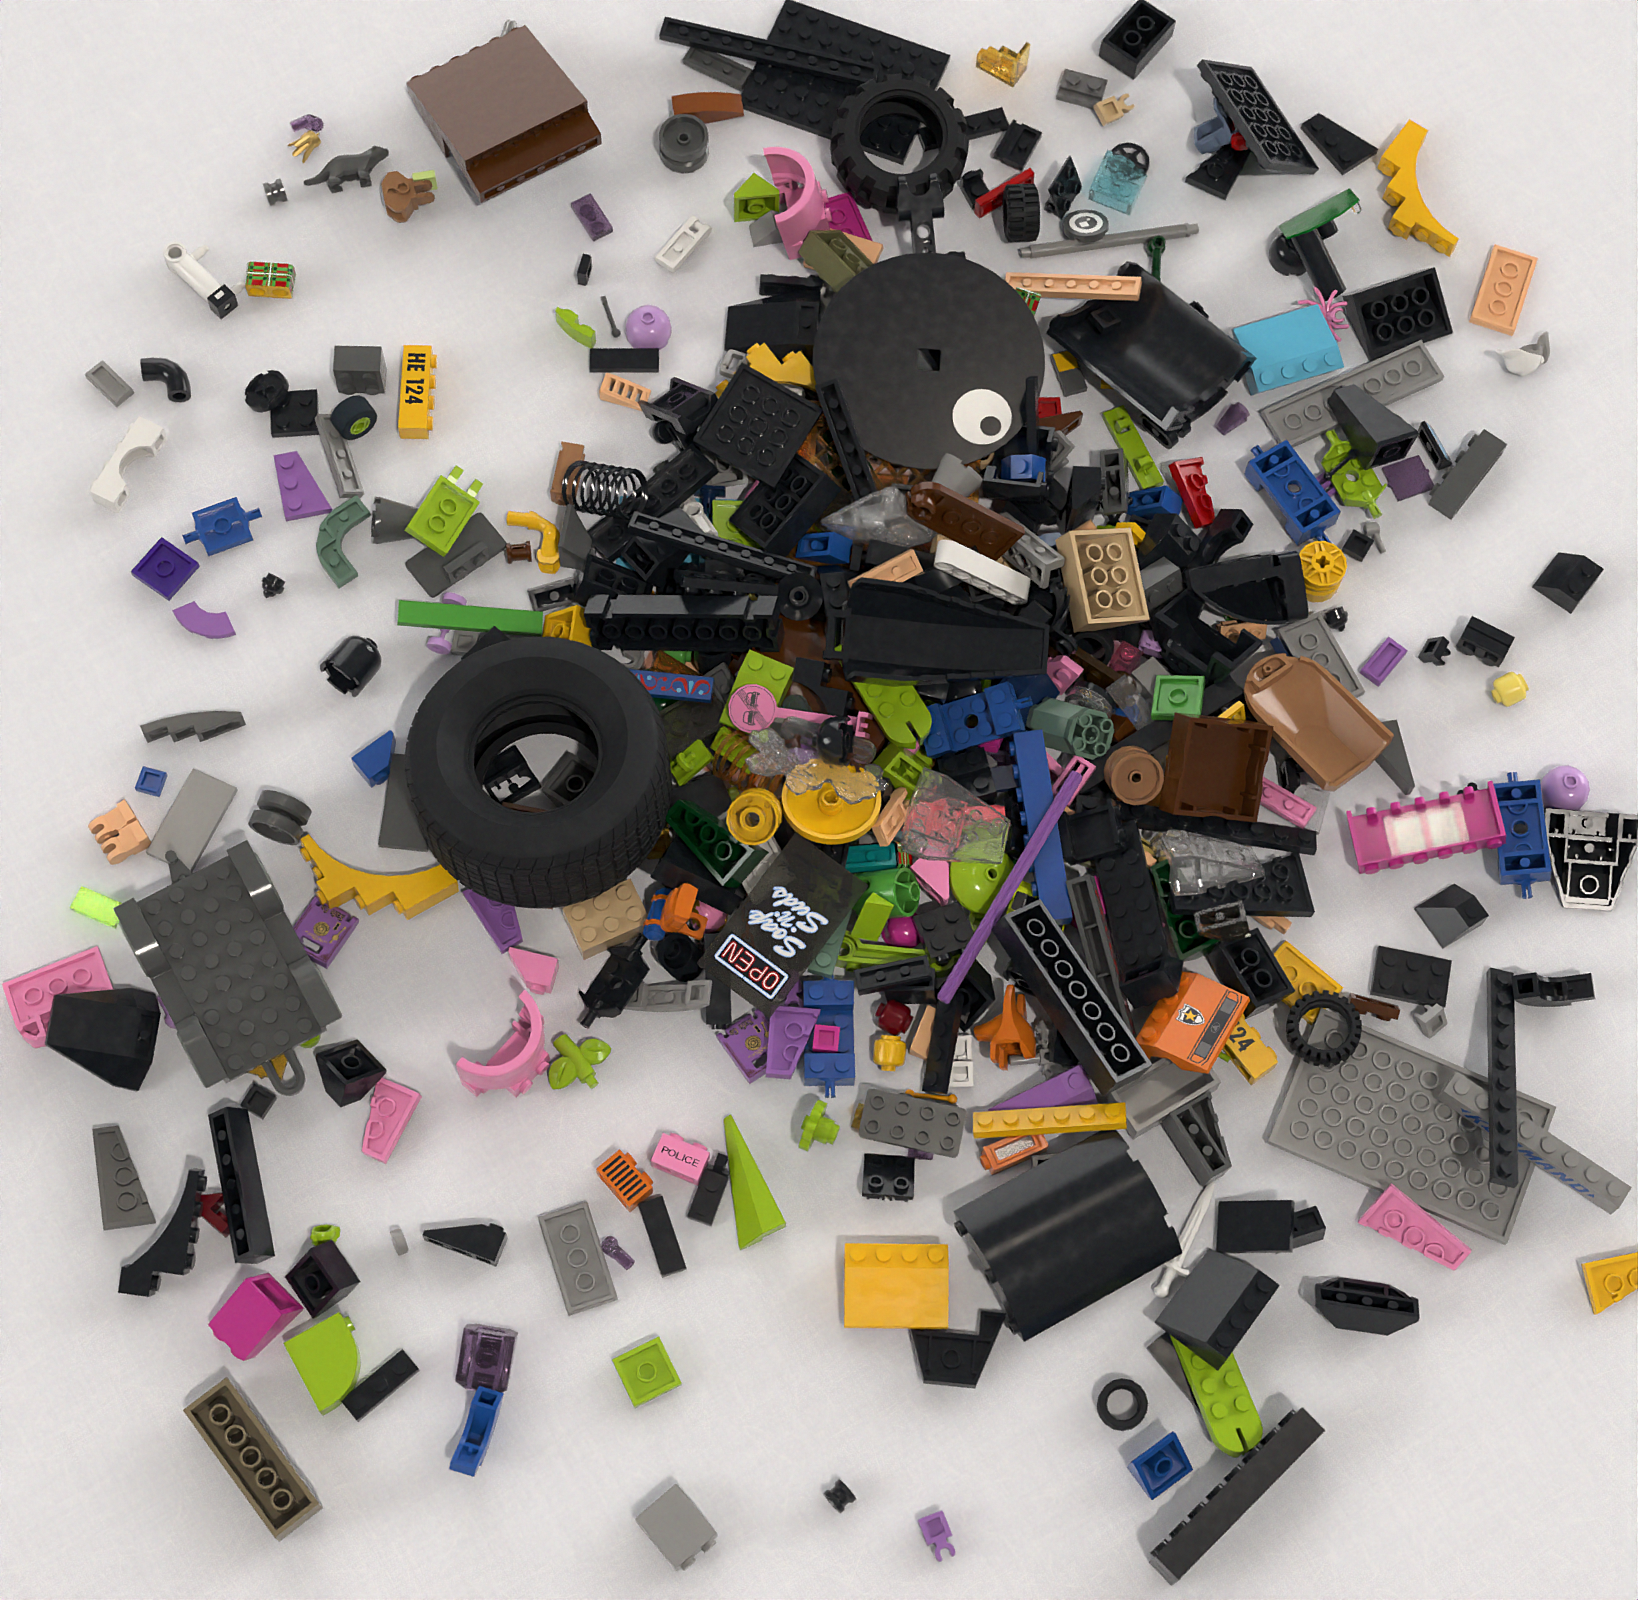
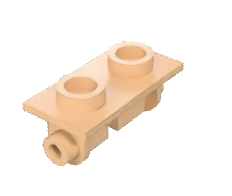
[1216,620,1267,643]

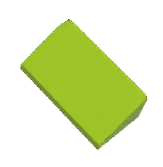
[850,892,894,942]

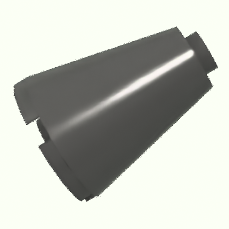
[371,497,418,544]

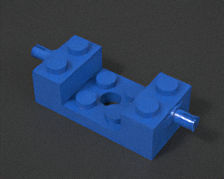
[1244,440,1341,546]
[911,682,1033,759]
[1493,772,1552,899]
[803,975,855,1098]

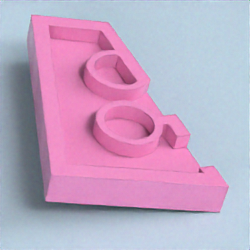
[362,1078,422,1164]

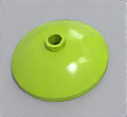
[949,841,1014,915]

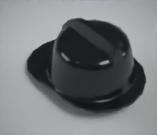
[655,932,705,982]

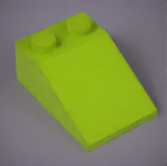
[719,649,794,741]

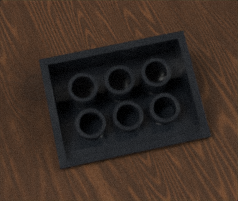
[1342,267,1453,361]
[729,453,842,557]
[1154,1249,1280,1371]

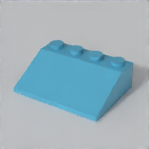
[1232,304,1344,396]

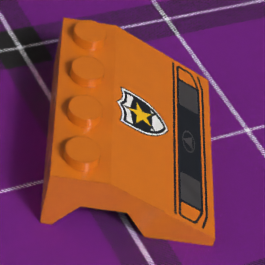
[1136,971,1250,1074]

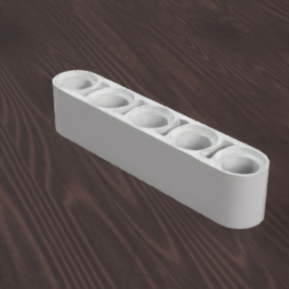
[934,540,1031,605]

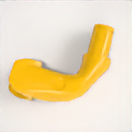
[507,511,560,574]

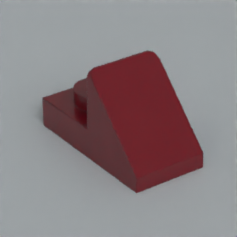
[200,1193,230,1238]

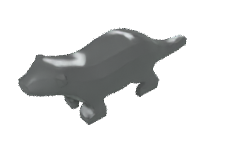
[304,146,389,193]

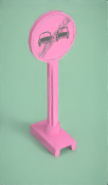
[728,684,873,739]

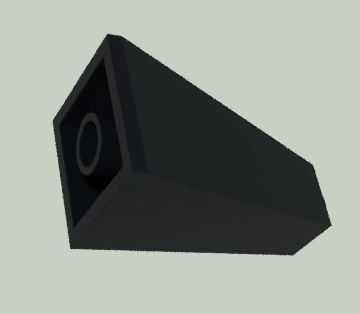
[1327,384,1419,471]

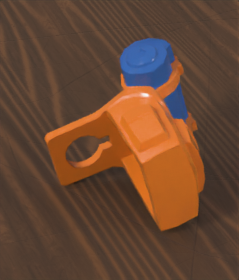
[643,883,708,941]

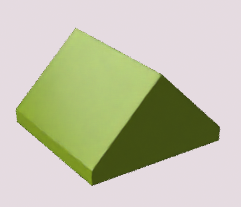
[734,173,780,222]

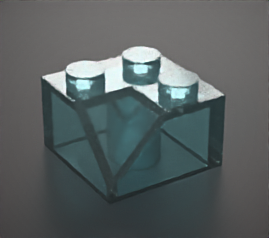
[1089,150,1148,216]

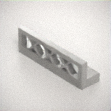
[1000,512,1065,589]

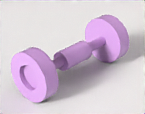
[427,593,467,654]

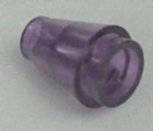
[1215,402,1250,436]

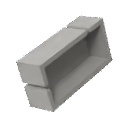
[1106,1058,1221,1140]

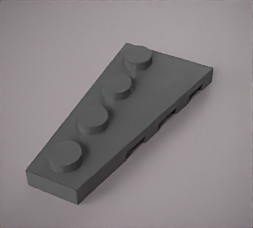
[92,1126,156,1231]

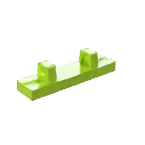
[1102,405,1164,490]

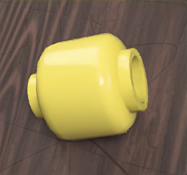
[1491,672,1529,707]

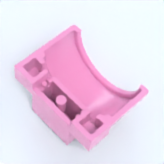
[763,147,833,260]
[456,990,550,1098]

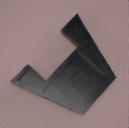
[909,1311,1007,1389]

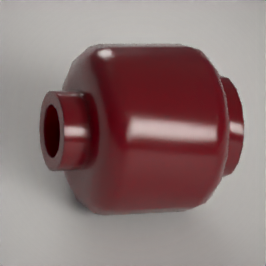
[875,999,914,1036]

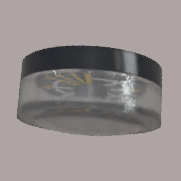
[1065,681,1116,719]

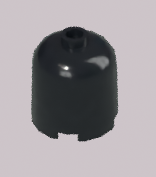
[320,636,381,697]

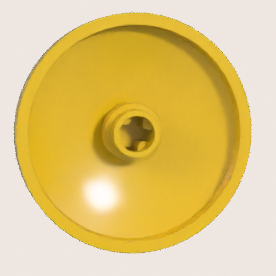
[781,757,881,845]

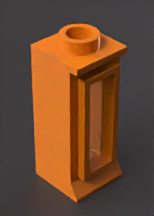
[979,1134,1049,1176]

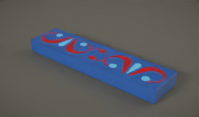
[629,669,715,703]

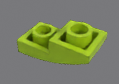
[555,307,596,348]

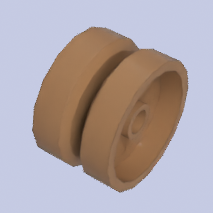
[1104,745,1164,805]

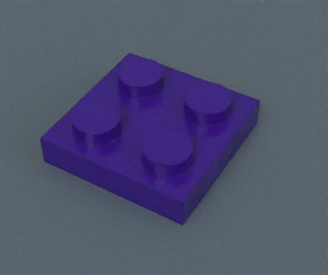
[131,537,200,601]

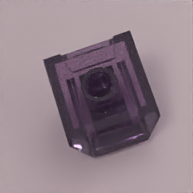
[455,1323,518,1393]

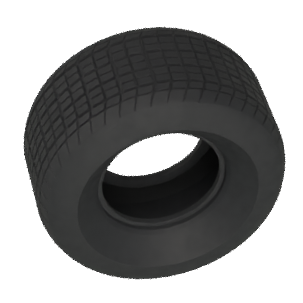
[405,637,672,909]

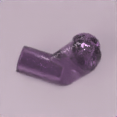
[289,114,324,132]
[601,1236,635,1270]

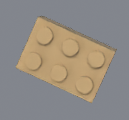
[562,879,648,960]

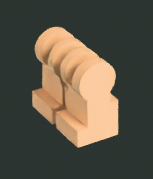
[88,799,151,865]

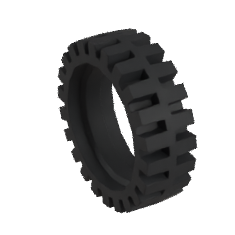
[1286,990,1362,1067]

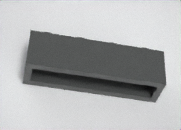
[1428,429,1507,520]

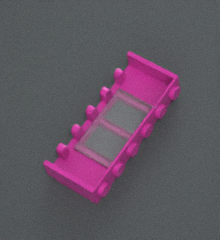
[1346,781,1506,874]

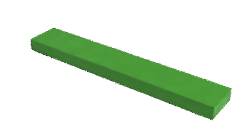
[397,600,543,637]

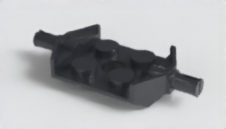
[578,933,650,1029]

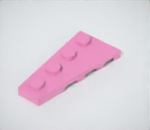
[1358,1183,1471,1271]

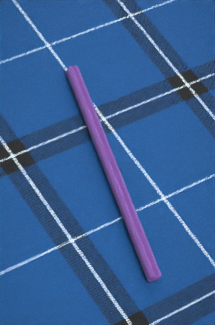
[937,771,1082,1004]

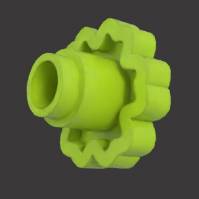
[798,1100,840,1152]

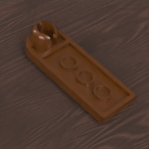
[903,482,1025,561]

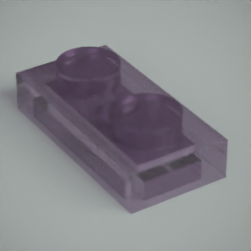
[571,193,613,242]

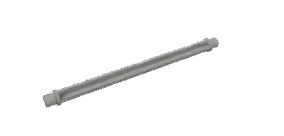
[1020,223,1199,259]

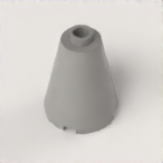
[932,453,983,497]

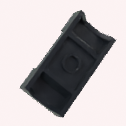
[638,377,718,434]

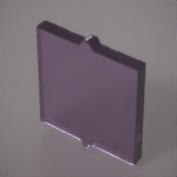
[1381,455,1435,502]

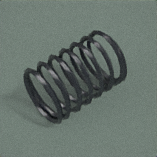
[562,460,648,521]

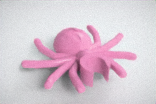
[1298,287,1349,342]

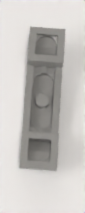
[624,980,712,1012]

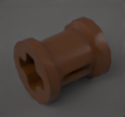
[506,541,532,564]

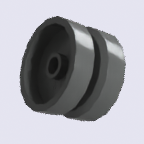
[659,114,709,173]
[248,790,312,846]

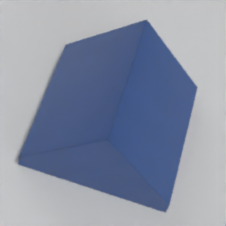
[1127,1431,1193,1500]

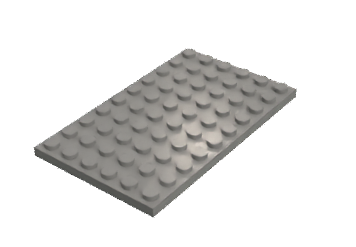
[1267,1008,1556,1245]

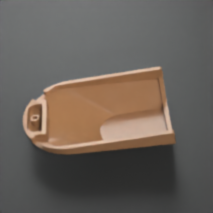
[1244,653,1394,792]

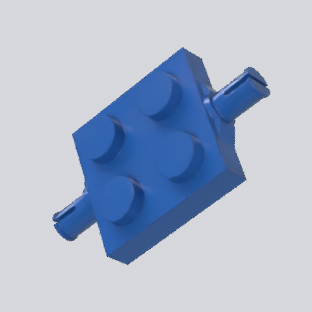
[182,497,262,557]

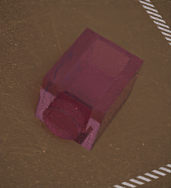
[1109,641,1143,675]

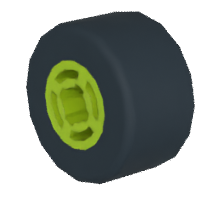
[331,395,377,440]

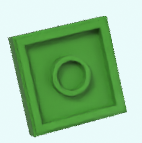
[1151,675,1205,720]

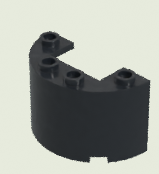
[983,424,1059,505]
[1152,589,1263,685]

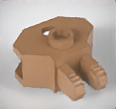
[381,171,435,223]

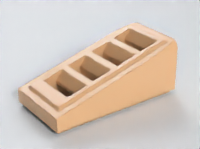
[599,373,651,411]

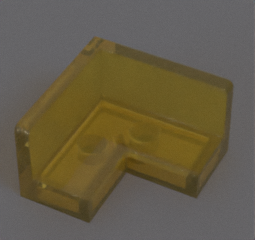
[976,42,1031,87]

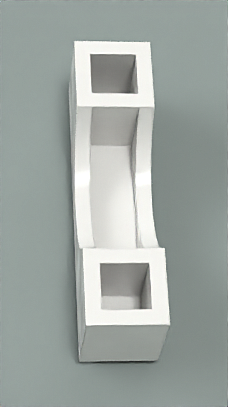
[89,416,167,513]

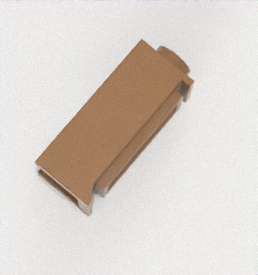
[550,441,585,506]

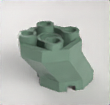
[1025,697,1114,760]

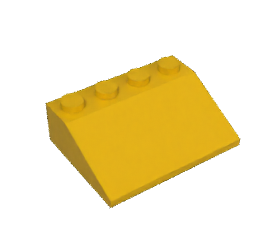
[844,1243,949,1329]

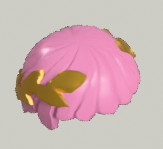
[690,899,728,934]

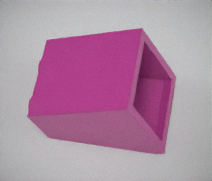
[208,1273,304,1361]

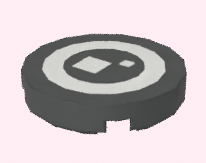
[1063,209,1109,243]

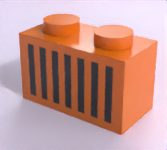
[596,1149,653,1212]

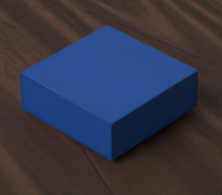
[135,766,168,797]

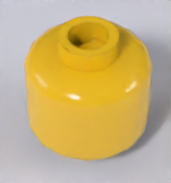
[873,1035,906,1071]

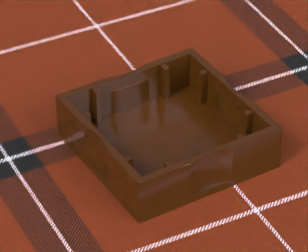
[1159,712,1274,822]

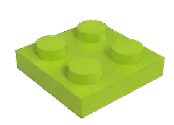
[612,1337,682,1408]

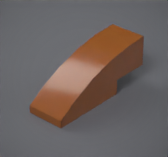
[671,92,744,124]

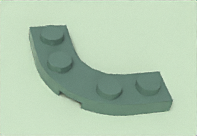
[316,495,371,588]

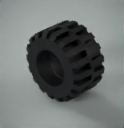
[1003,183,1040,242]

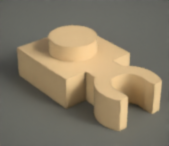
[1093,94,1135,126]

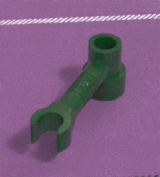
[1146,235,1166,282]

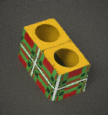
[245,262,296,299]

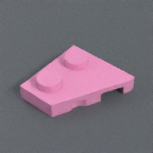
[1047,655,1084,696]

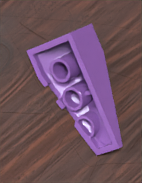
[988,1064,1098,1111]

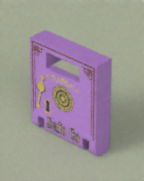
[293,896,359,969]
[716,1008,769,1084]

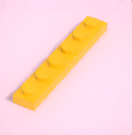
[973,1102,1127,1139]

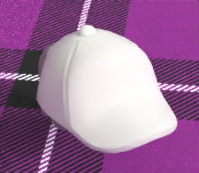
[1496,331,1550,377]

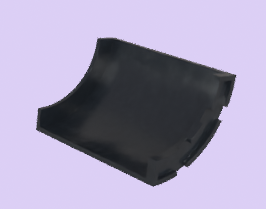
[1046,261,1257,431]
[953,1130,1182,1342]

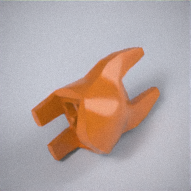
[973,985,1036,1071]

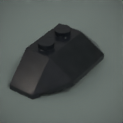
[1314,1277,1420,1336]

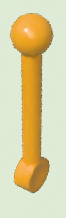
[905,1089,957,1104]

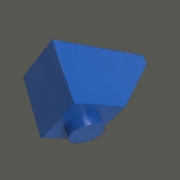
[1001,454,1046,483]
[1126,485,1183,521]
[795,532,853,564]
[351,730,396,788]

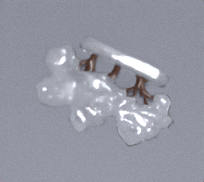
[745,716,889,804]

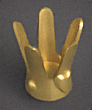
[288,130,321,163]

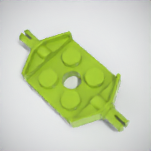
[1320,429,1387,519]

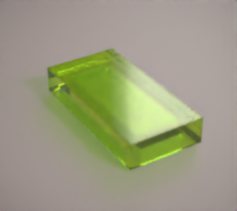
[70,886,122,929]

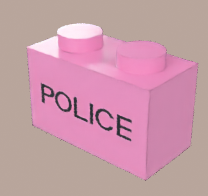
[651,1133,710,1186]

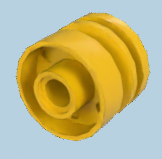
[726,787,783,845]

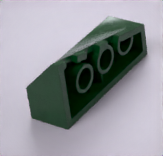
[1149,856,1222,962]

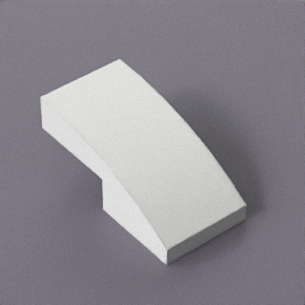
[949,1035,974,1087]

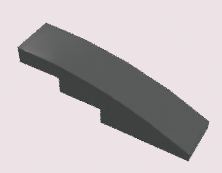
[140,711,246,743]

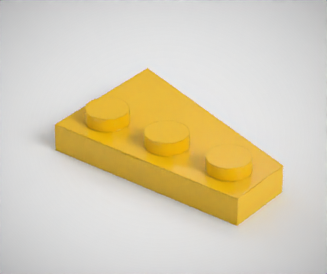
[1581,1252,1638,1315]

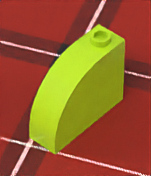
[283,1312,361,1416]

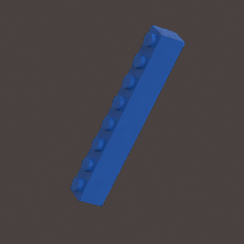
[1009,729,1073,925]

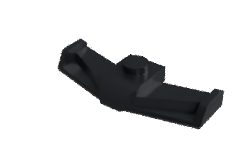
[1004,790,1027,860]

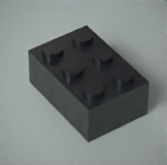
[1099,0,1176,79]

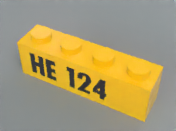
[398,345,437,439]
[1222,1014,1278,1085]

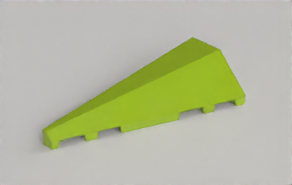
[723,1115,786,1251]

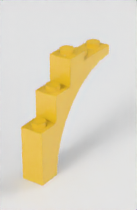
[1377,119,1459,257]
[715,343,817,399]
[299,834,459,920]

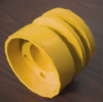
[1299,541,1347,602]

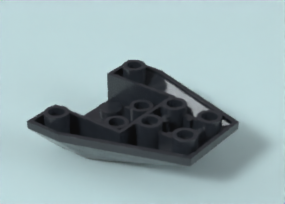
[724,290,821,364]
[45,988,161,1092]

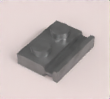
[1056,69,1108,109]

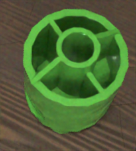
[848,867,920,919]

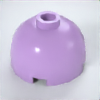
[625,305,672,350]
[1541,765,1590,811]

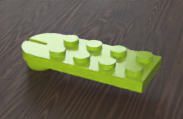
[835,645,932,749]
[1170,1335,1263,1458]

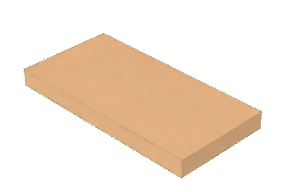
[1469,244,1538,336]

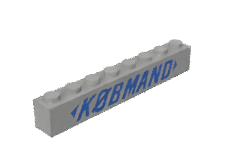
[1437,1071,1632,1215]

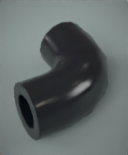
[140,357,191,402]

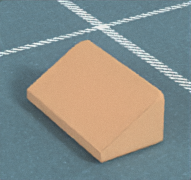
[909,1005,936,1061]

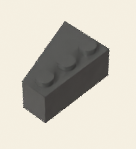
[1162,1091,1232,1187]

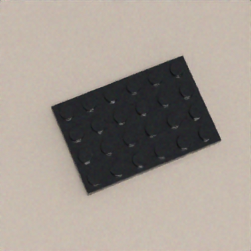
[1197,59,1319,175]

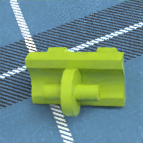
[670,739,714,786]

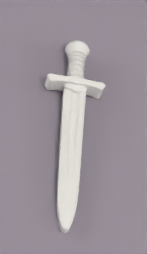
[1154,1182,1215,1298]

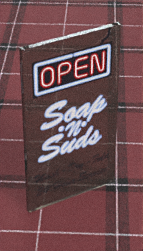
[697,832,869,1018]

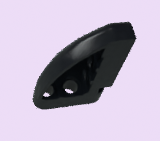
[1185,551,1309,625]

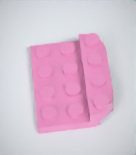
[2,946,114,1048]

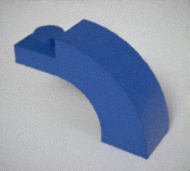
[449,1386,504,1477]

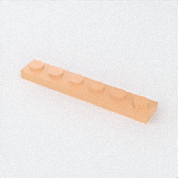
[1005,272,1142,301]

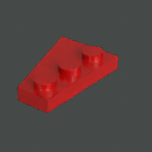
[1168,457,1215,529]

